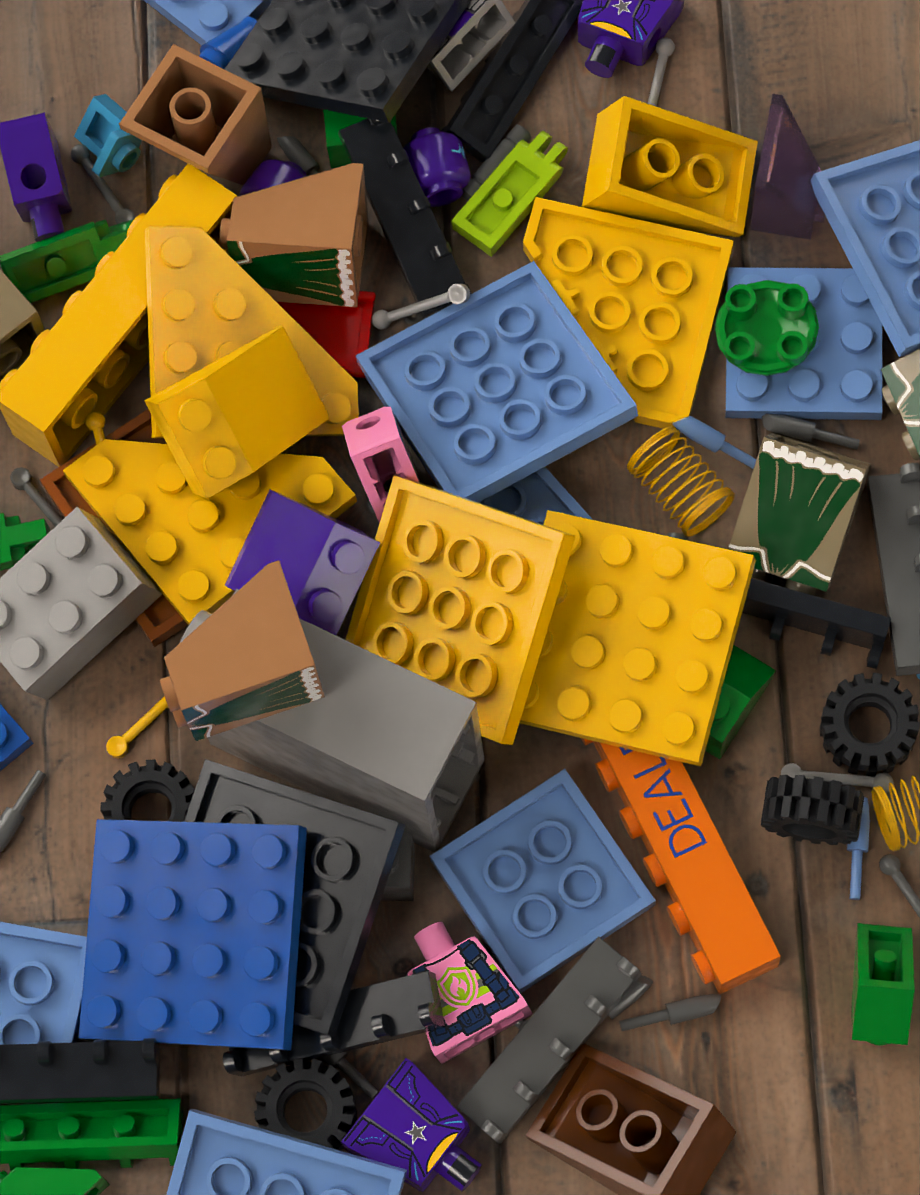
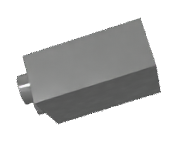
[180,589,485,853]

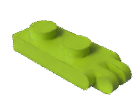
[451,131,568,257]

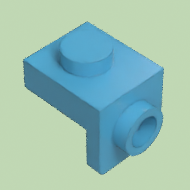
[74,94,142,177]

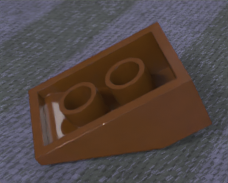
[525,1043,736,1195]

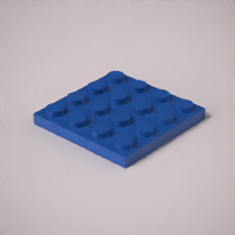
[79,819,307,1050]

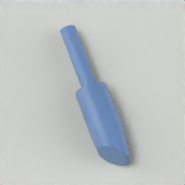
[672,416,756,469]
[847,797,870,900]

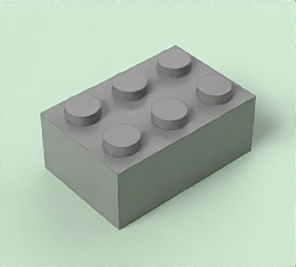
[0,507,163,700]

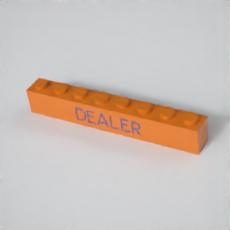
[581,738,781,994]

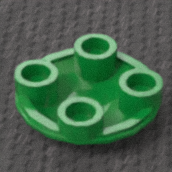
[715,280,819,376]

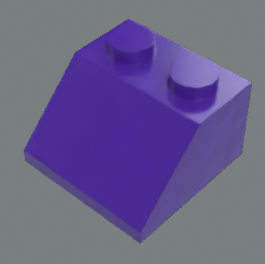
[225,489,380,635]

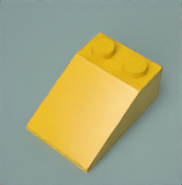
[582,96,758,237]
[144,325,330,498]

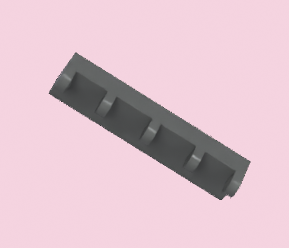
[867,463,920,676]
[456,936,642,1144]

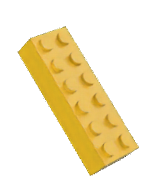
[0,164,238,467]

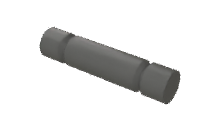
[462,124,531,201]

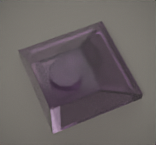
[751,94,825,240]

